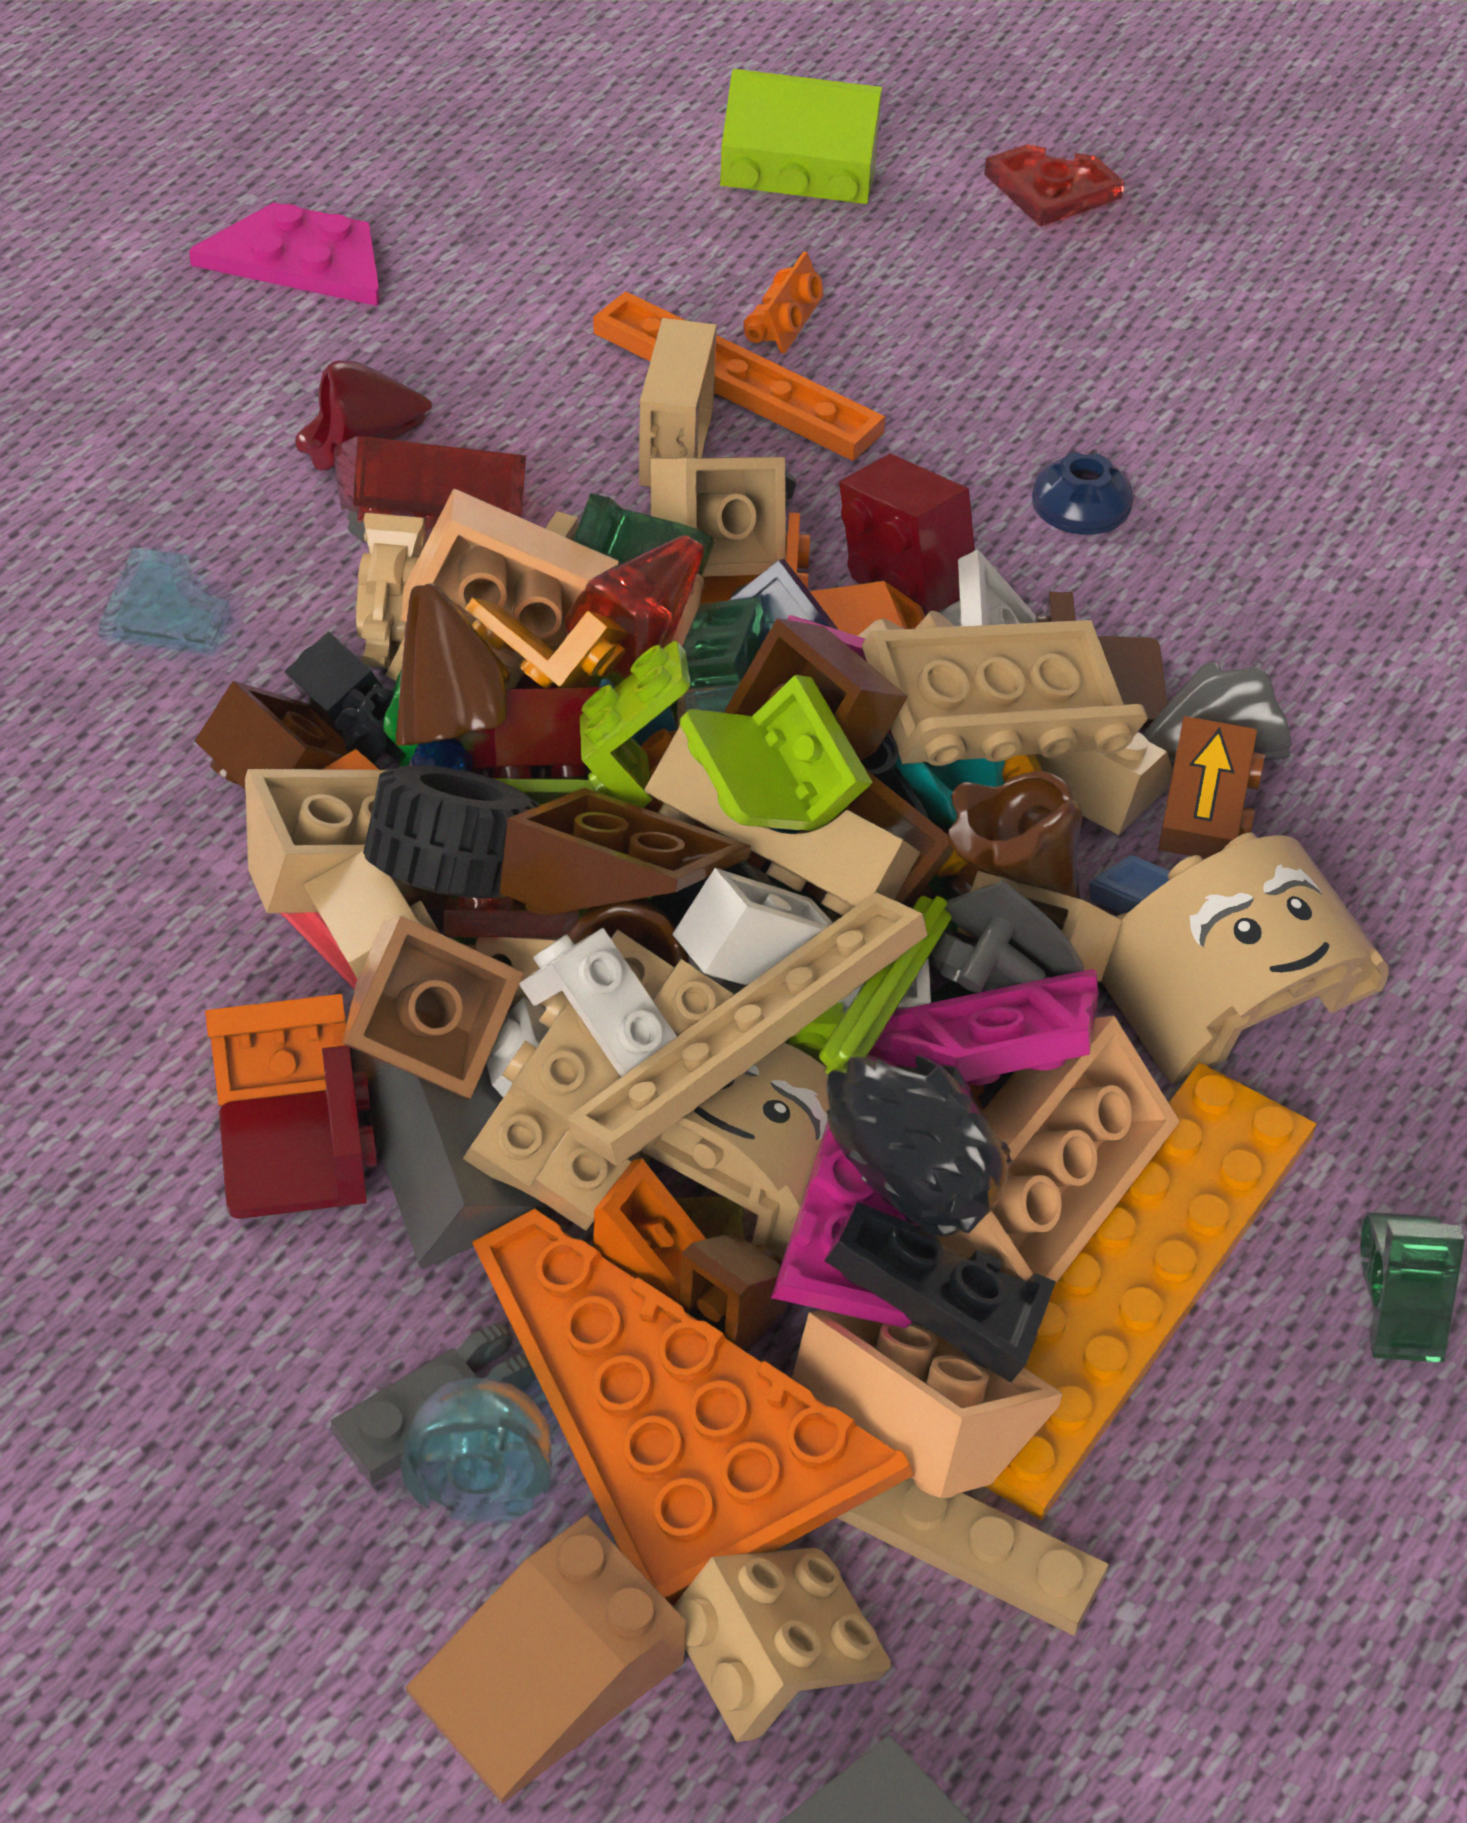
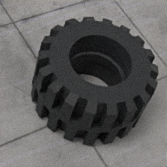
[363,765,540,899]

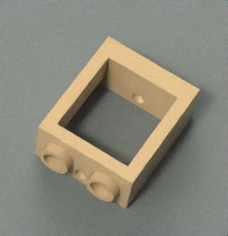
[639,318,717,487]

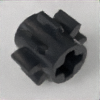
[334,683,402,763]

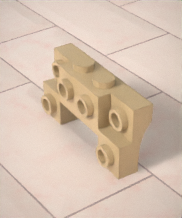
[463,930,734,1231]

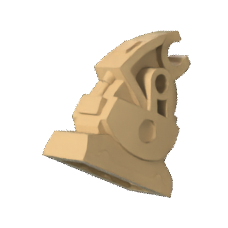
[356,513,427,669]

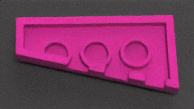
[771,1056,918,1328]

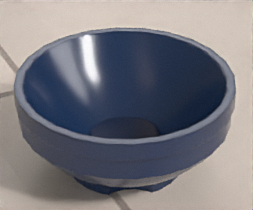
[1032,452,1133,535]

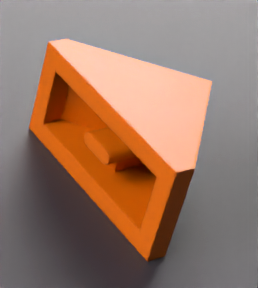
[593,1158,706,1304]

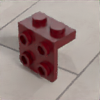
[219,1045,377,1219]

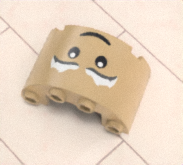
[1101,832,1389,1085]
[628,1043,830,1261]

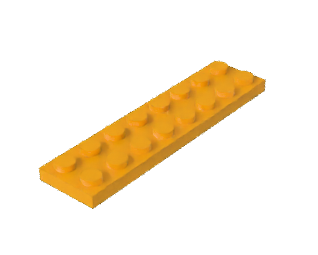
[984,1062,1317,1521]

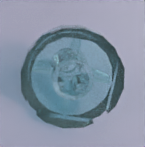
[401,1378,553,1522]

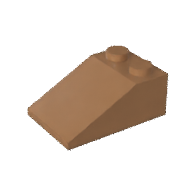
[406,1515,686,1804]

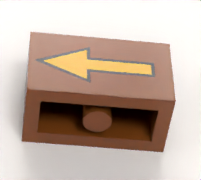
[1158,716,1265,859]

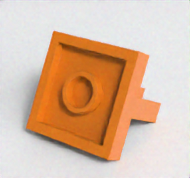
[205,994,346,1106]

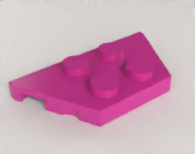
[189,202,380,306]
[869,969,1099,1085]

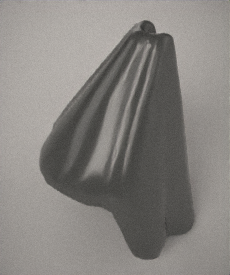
[1142,661,1292,766]

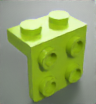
[580,641,691,808]
[679,675,873,831]

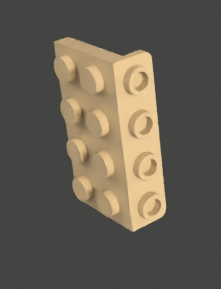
[862,620,1147,766]

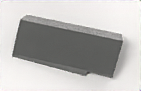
[350,1047,551,1269]

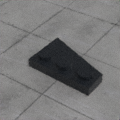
[824,1202,1056,1383]

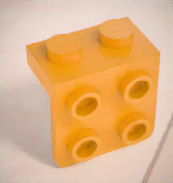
[465,597,629,688]

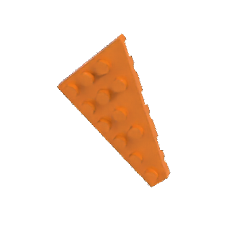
[472,1208,914,1607]

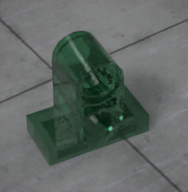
[573,493,715,591]
[682,597,765,713]
[1360,1212,1465,1363]

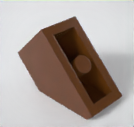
[679,1232,788,1352]

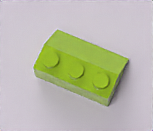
[720,69,882,204]

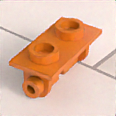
[743,252,824,354]

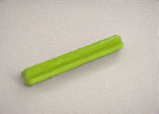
[819,896,952,1075]

